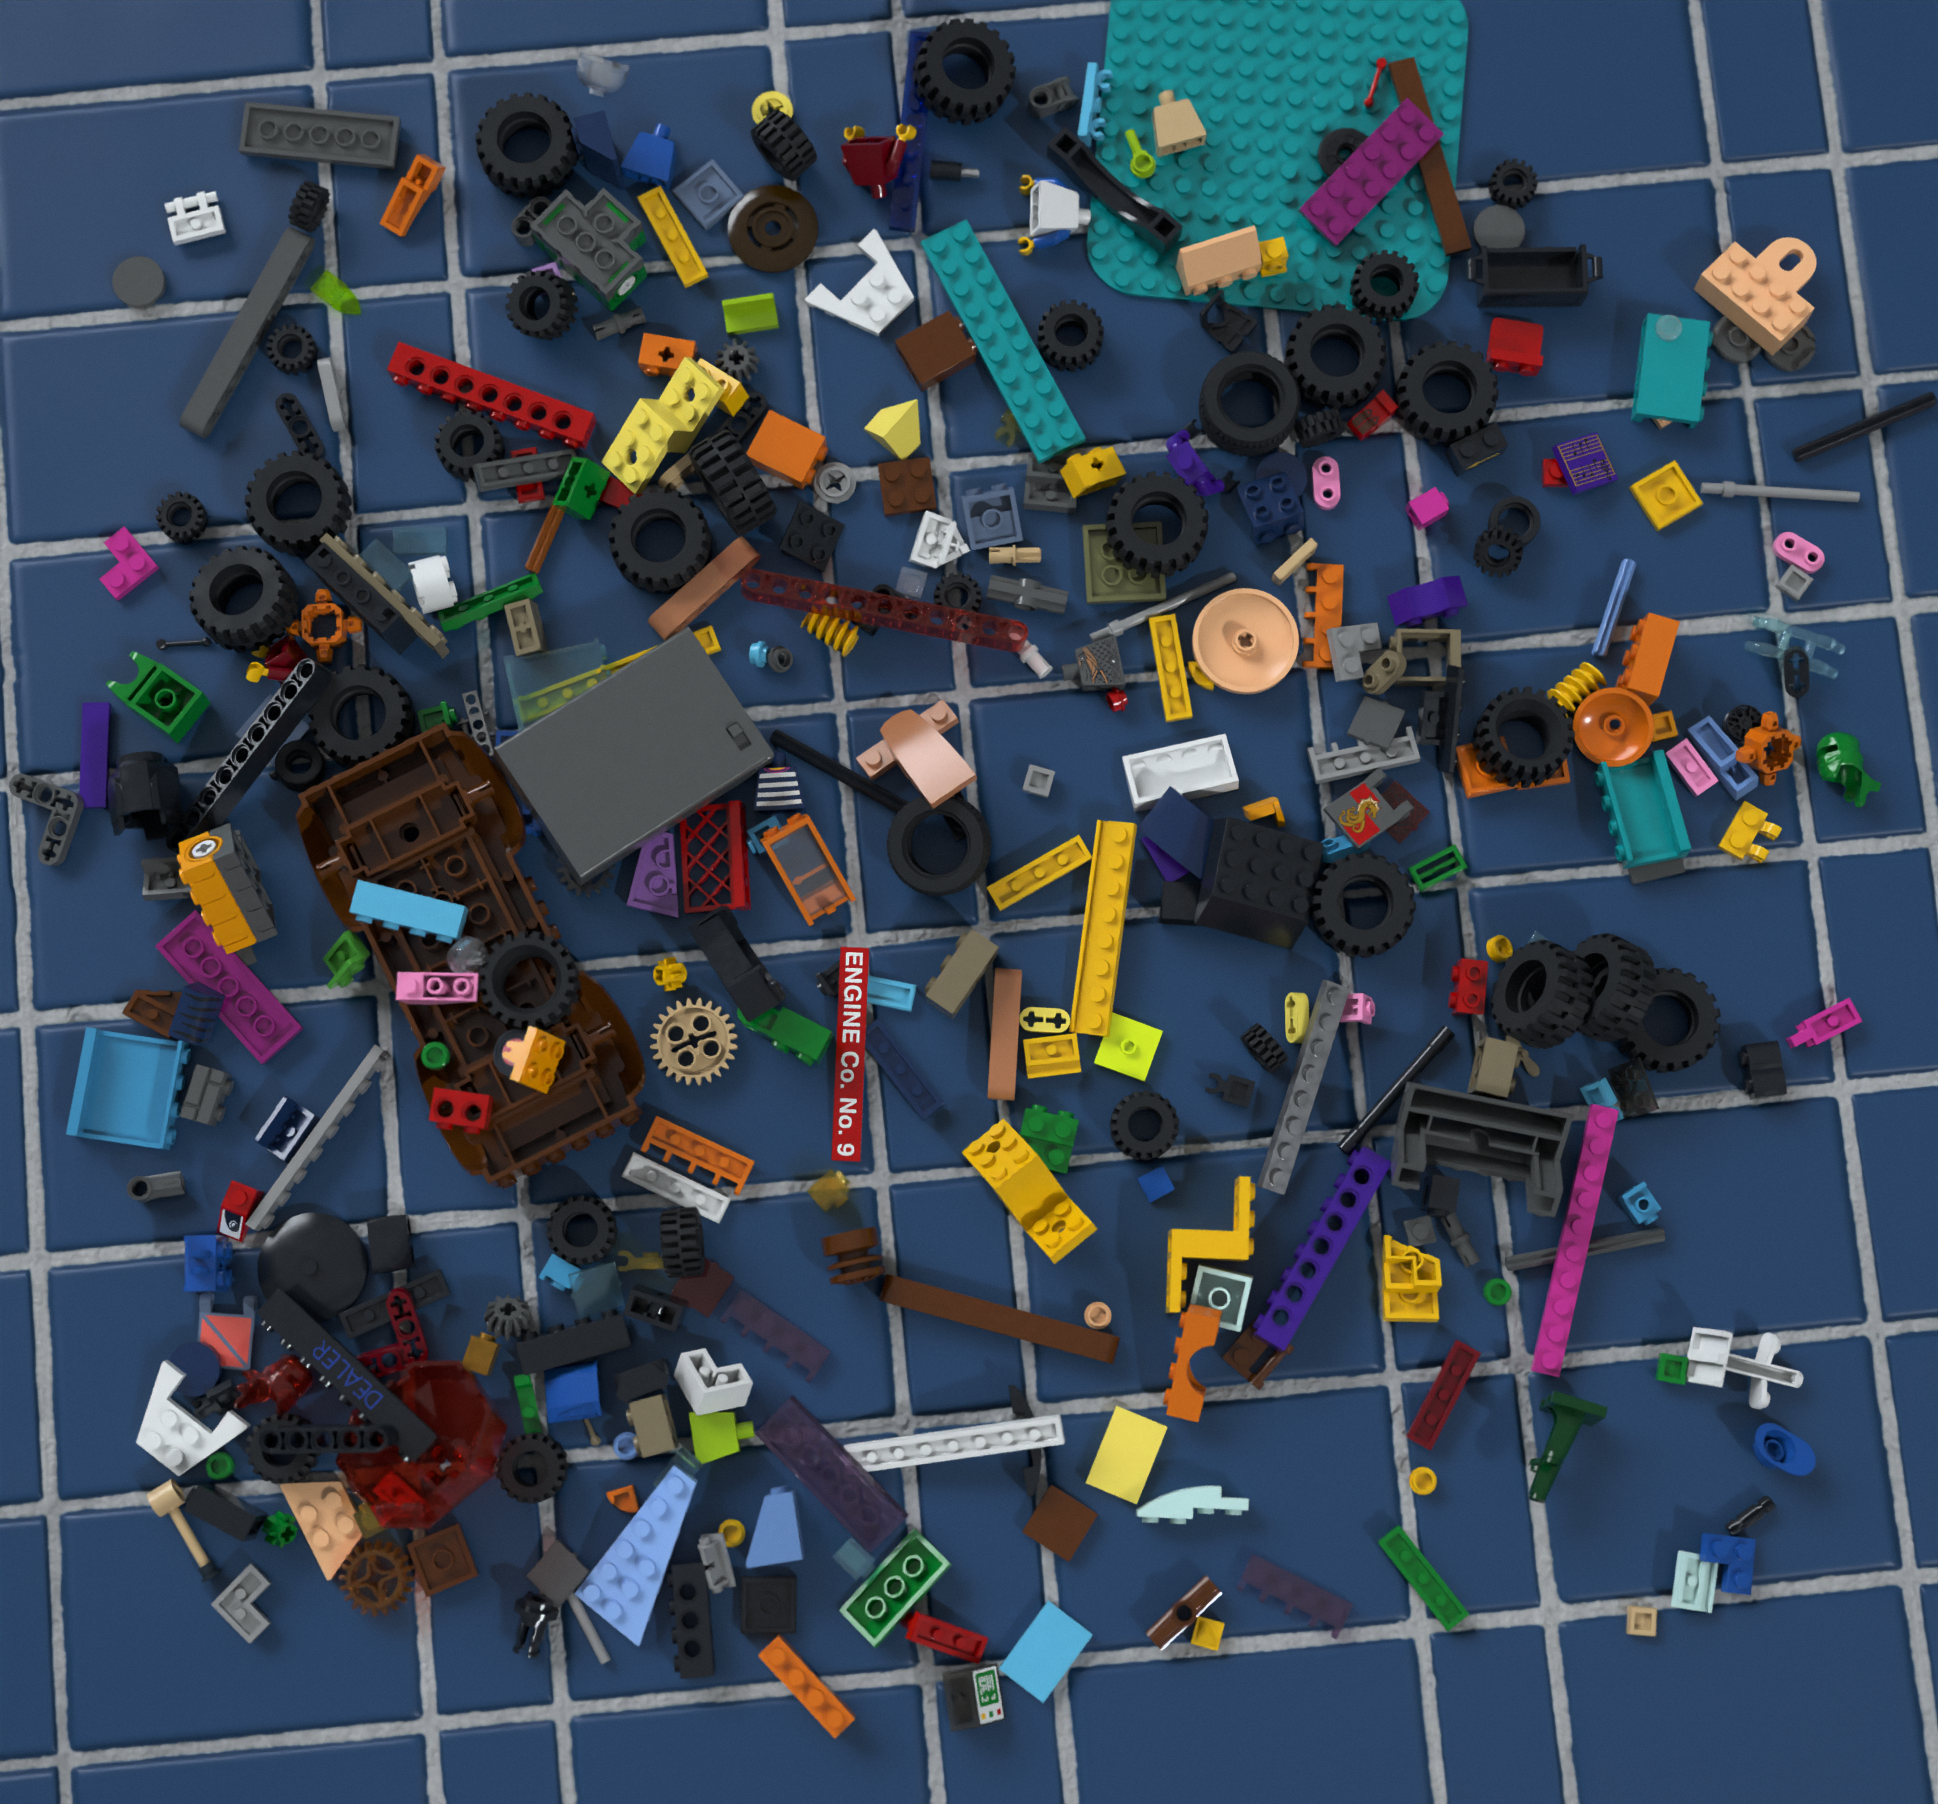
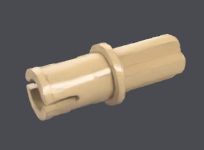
[989,545,1041,566]

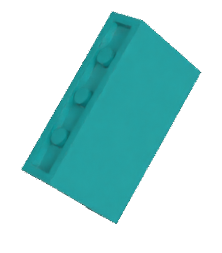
[1631,313,1713,429]
[1594,749,1691,869]

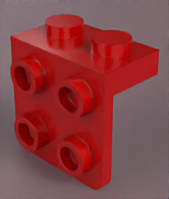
[1486,318,1544,376]

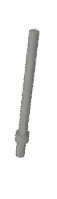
[1700,481,1860,502]
[1089,571,1237,643]

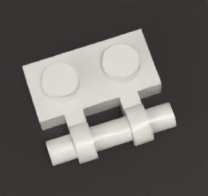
[165,191,226,245]

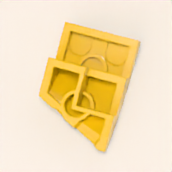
[1382,1235,1442,1322]

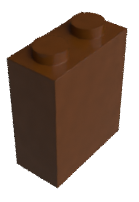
[895,310,977,392]

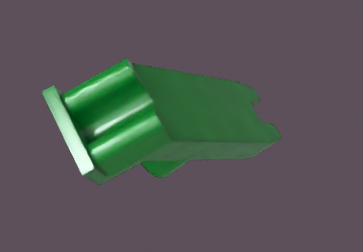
[513,1374,542,1434]

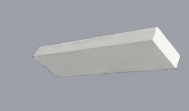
[621,1152,731,1224]

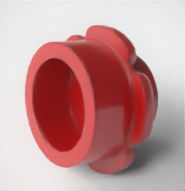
[1106,687,1128,712]

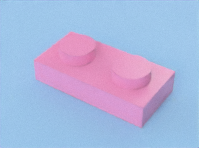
[1665,738,1719,798]

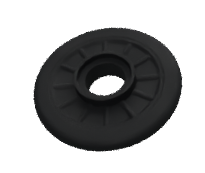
[1318,128,1367,177]

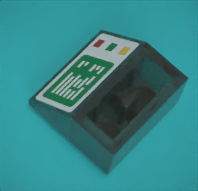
[942,1663,1006,1732]

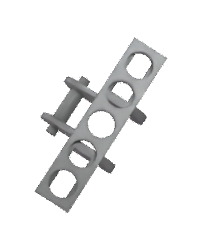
[457,690,496,757]

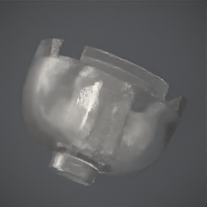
[577,52,630,97]

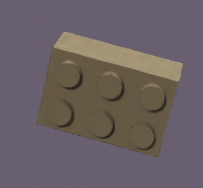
[924,929,999,1020]

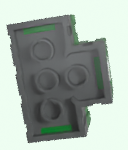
[530,188,647,313]

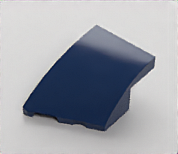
[1138,786,1215,880]

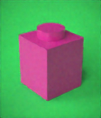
[1405,487,1449,531]

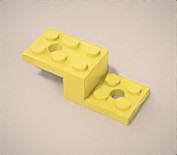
[601,357,725,494]

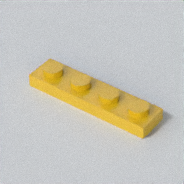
[637,185,708,289]
[1148,614,1193,722]
[986,835,1092,912]

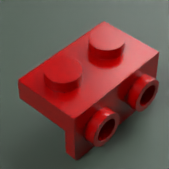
[1448,958,1488,1016]

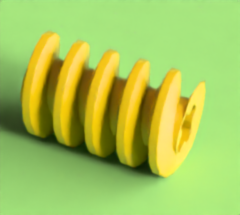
[800,602,859,657]
[1547,662,1607,719]

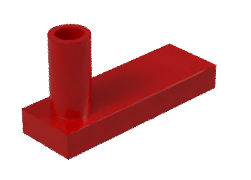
[900,1611,989,1664]

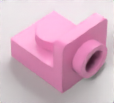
[1340,993,1375,1024]

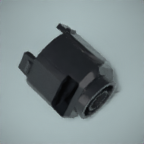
[107,751,184,841]

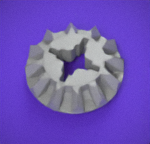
[814,462,856,505]

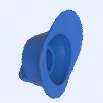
[1752,1423,1816,1476]

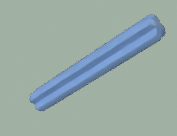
[1592,558,1636,658]

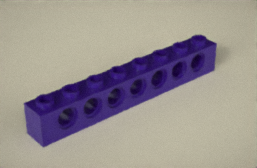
[1252,1146,1391,1353]

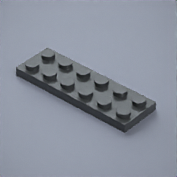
[239,102,401,170]

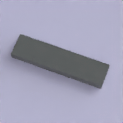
[473,448,577,492]

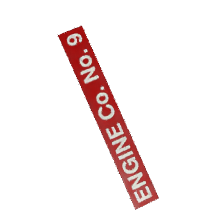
[831,947,869,1162]

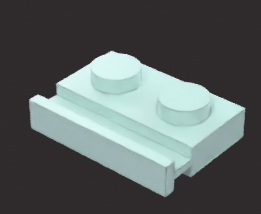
[1671,1550,1718,1613]

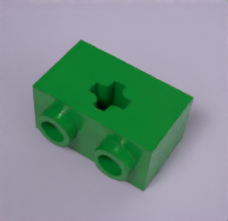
[552,457,610,520]

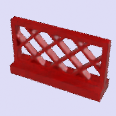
[680,800,751,914]

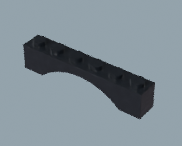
[1047,127,1183,256]

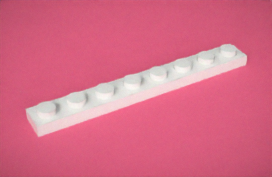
[843,1414,1065,1474]

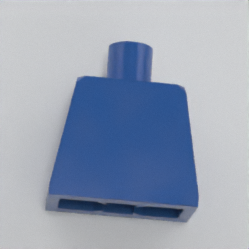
[621,124,677,191]

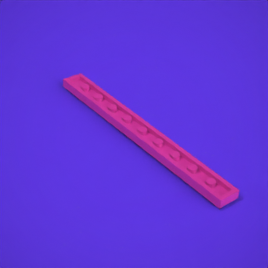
[1530,1104,1619,1377]

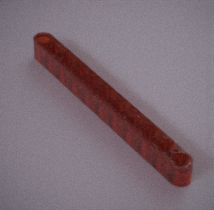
[741,569,1028,652]

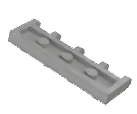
[1307,726,1421,784]

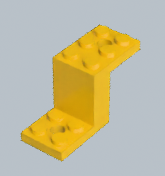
[962,1118,1097,1264]
[1166,1176,1255,1314]

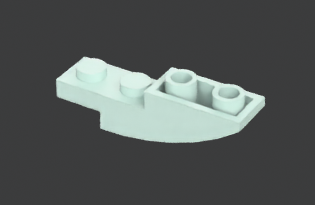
[1136,1485,1249,1524]

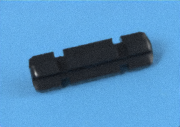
[1725,1496,1776,1537]

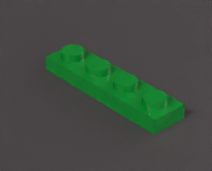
[437,572,543,632]
[1377,1525,1469,1631]

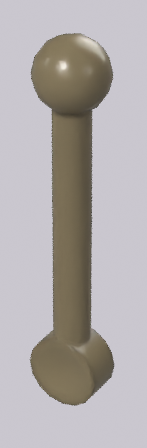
[583,1418,601,1446]

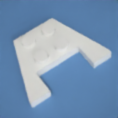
[804,229,914,337]
[136,1360,251,1476]

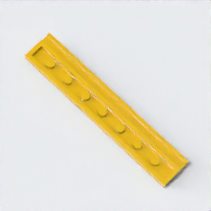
[1069,820,1137,1037]

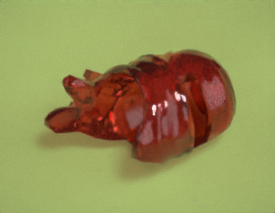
[234,1353,313,1416]

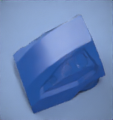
[544,1360,603,1424]

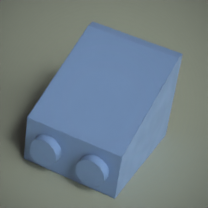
[746,1485,805,1568]

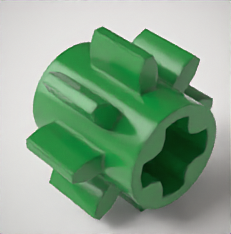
[262,1511,298,1548]

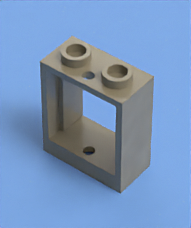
[1389,629,1461,687]

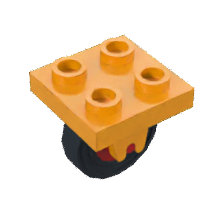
[493,1026,566,1094]

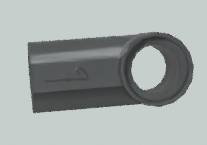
[127,1171,185,1203]

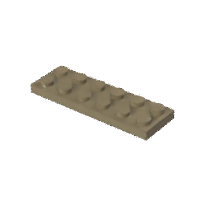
[319,533,450,659]

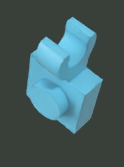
[1580,1077,1624,1121]

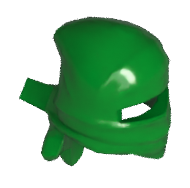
[1816,732,1882,808]

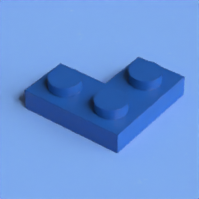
[1699,1533,1756,1595]

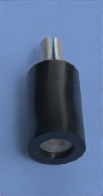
[930,160,980,182]

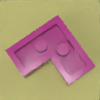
[99,526,159,601]

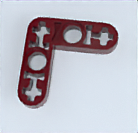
[356,1287,429,1377]

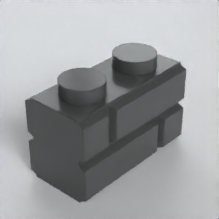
[180,1064,234,1127]

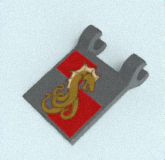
[1323,768,1414,850]

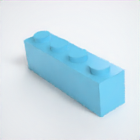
[349,880,469,944]

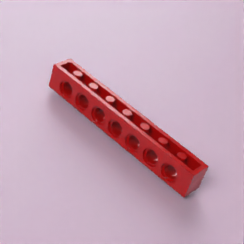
[387,342,597,449]

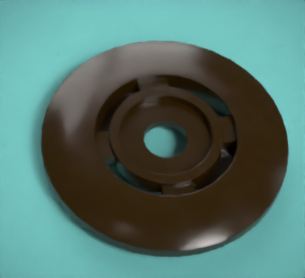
[728,185,819,273]

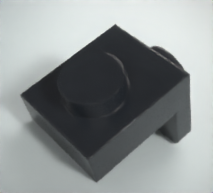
[815,960,840,998]

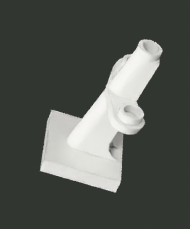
[1685,1327,1803,1410]

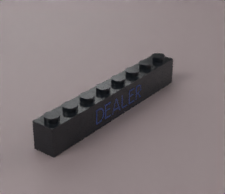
[256,1288,442,1464]

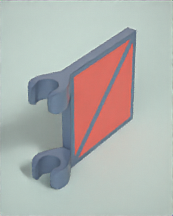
[197,1292,258,1371]

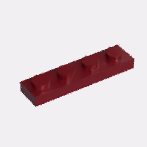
[1405,1340,1481,1451]

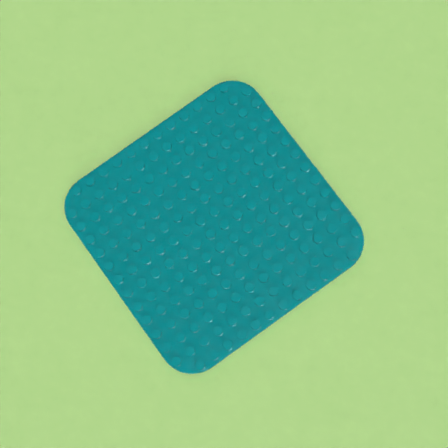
[1087,0,1468,322]

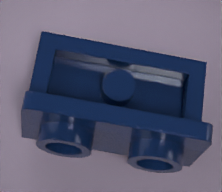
[254,1096,321,1164]

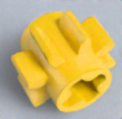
[653,957,687,991]

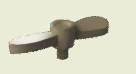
[1505,1035,1540,1077]

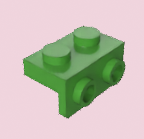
[323,930,371,989]

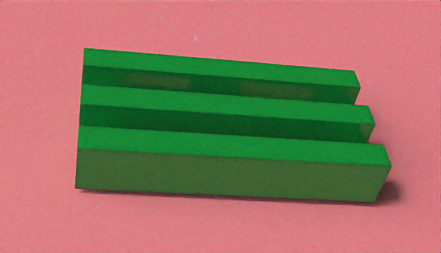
[1407,844,1468,893]

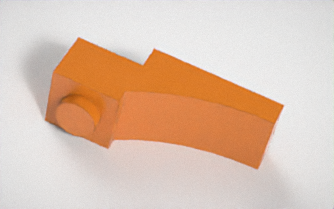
[379,154,446,237]

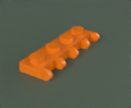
[1302,563,1344,670]
[641,1116,755,1196]

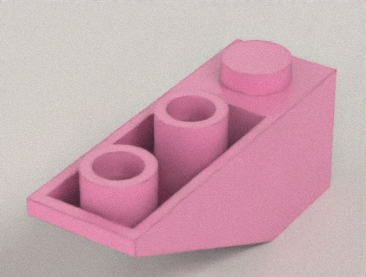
[396,972,479,1005]

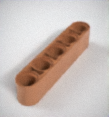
[647,536,761,641]
[987,968,1022,1101]

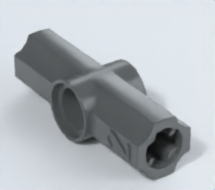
[986,575,1069,615]

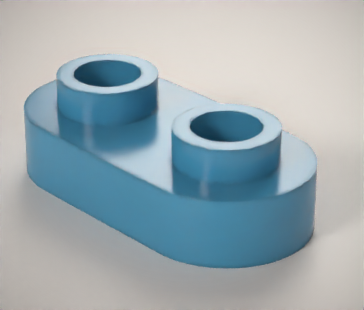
[1321,835,1370,863]

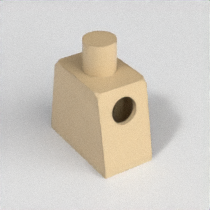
[1152,90,1206,157]

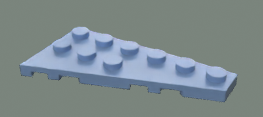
[575,1463,698,1647]

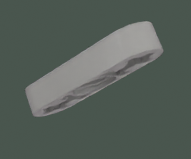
[317,357,347,432]

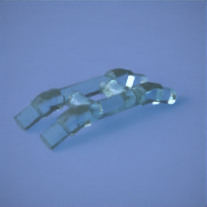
[1745,616,1846,679]

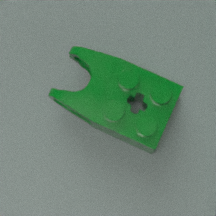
[105,651,211,744]
[737,1007,834,1067]

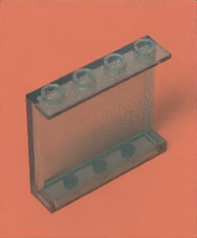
[503,637,611,732]

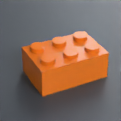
[1615,612,1680,706]

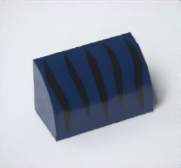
[168,982,226,1044]

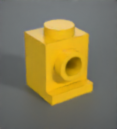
[1258,237,1289,278]

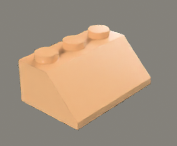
[1176,225,1262,296]

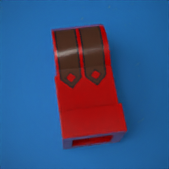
[1346,390,1399,441]

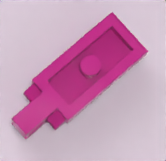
[1785,997,1862,1049]

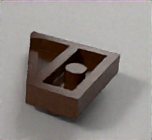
[122,990,182,1040]

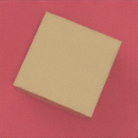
[1626,1605,1657,1637]

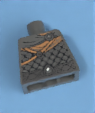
[1061,635,1126,691]

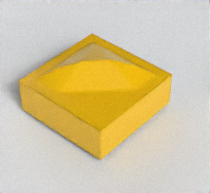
[1190,1616,1225,1651]

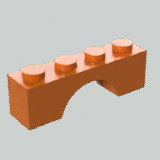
[1163,1303,1222,1422]
[758,1633,856,1739]

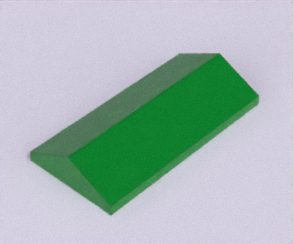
[839,1528,952,1648]

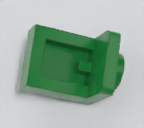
[417,700,458,733]

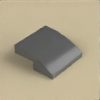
[1023,453,1077,514]

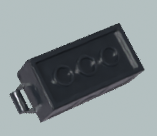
[1466,244,1603,308]
[689,906,786,1022]

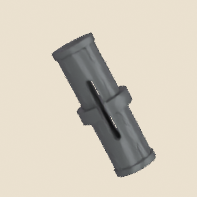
[592,306,647,341]
[1439,1212,1481,1268]

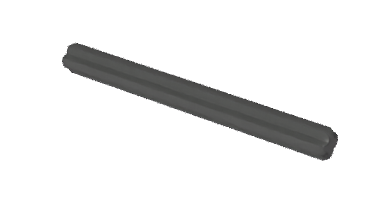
[1505,1227,1665,1271]

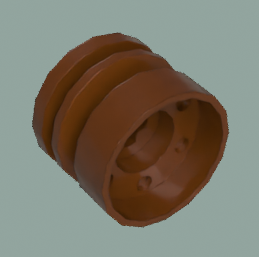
[821,1227,886,1286]

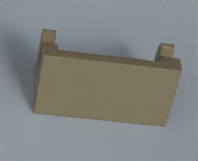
[504,598,550,659]

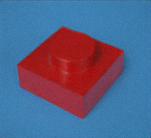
[1542,459,1569,487]

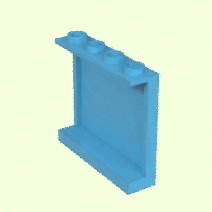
[66,1027,191,1150]

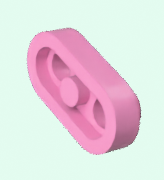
[1311,457,1340,510]
[1773,532,1825,574]

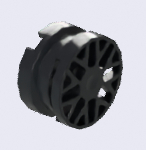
[1722,705,1762,745]

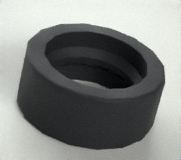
[1488,496,1540,548]

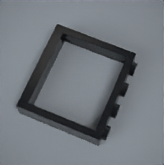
[305,542,418,655]

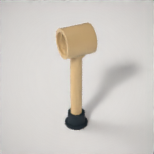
[147,1479,222,1583]

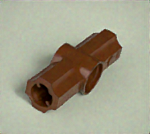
[1145,1575,1222,1651]

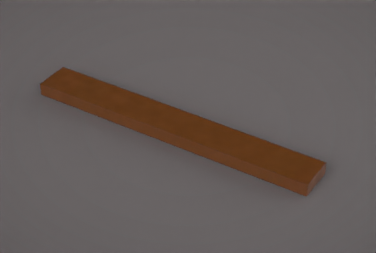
[1388,57,1472,257]

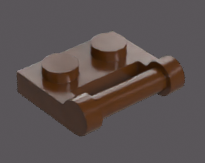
[1221,1316,1295,1390]

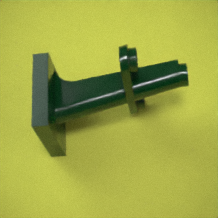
[1528,1391,1608,1503]

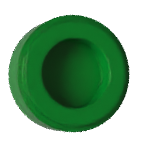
[421,1042,450,1070]
[1483,1278,1512,1306]
[206,1452,236,1480]

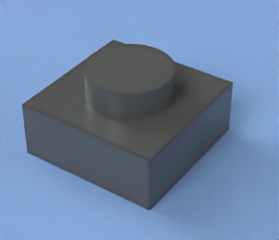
[1402,1216,1437,1247]

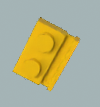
[1023,1033,1081,1079]

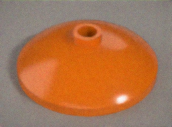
[1573,687,1654,767]

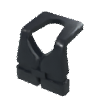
[1199,289,1257,353]

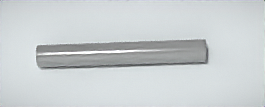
[567,1590,611,1665]

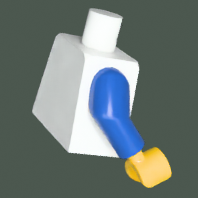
[1018,175,1091,256]

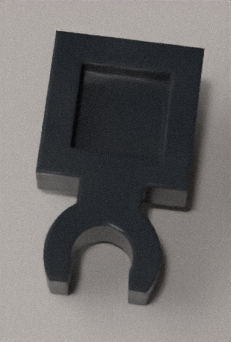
[1204,1073,1255,1108]

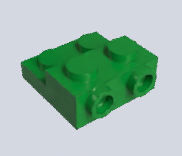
[1020,1104,1079,1174]

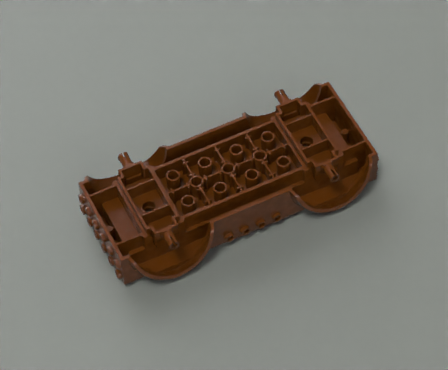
[296,722,646,1189]

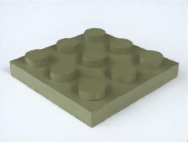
[1082,521,1166,604]

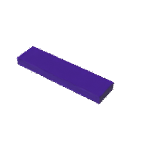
[79,702,112,809]

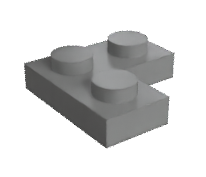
[1326,623,1382,682]
[211,1563,272,1644]

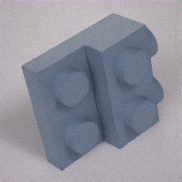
[960,483,1023,550]

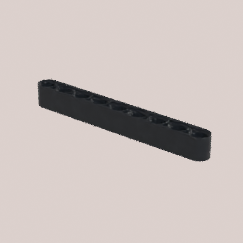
[166,658,332,854]

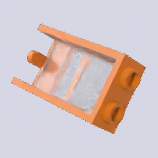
[760,813,856,926]

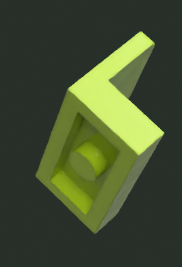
[722,293,779,336]

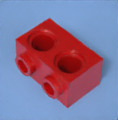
[429,1087,494,1134]

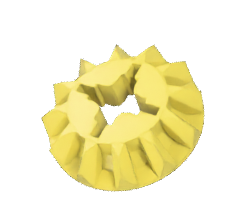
[752,91,793,124]

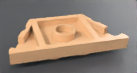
[279,1481,367,1581]

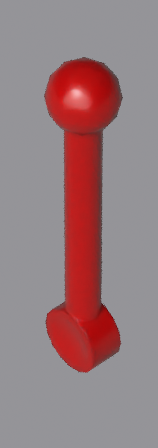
[1363,58,1387,108]

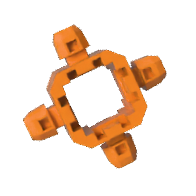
[286,589,363,664]
[1736,711,1802,786]

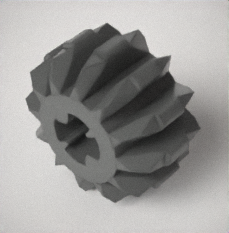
[715,338,760,383]
[484,1293,531,1341]

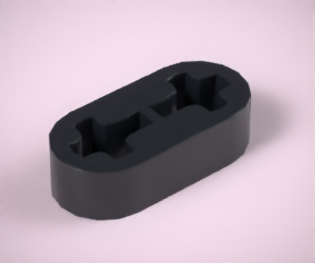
[1783,646,1810,698]

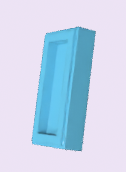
[867,975,917,1012]

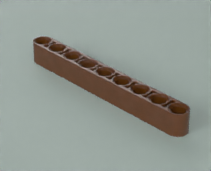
[879,1274,1120,1364]

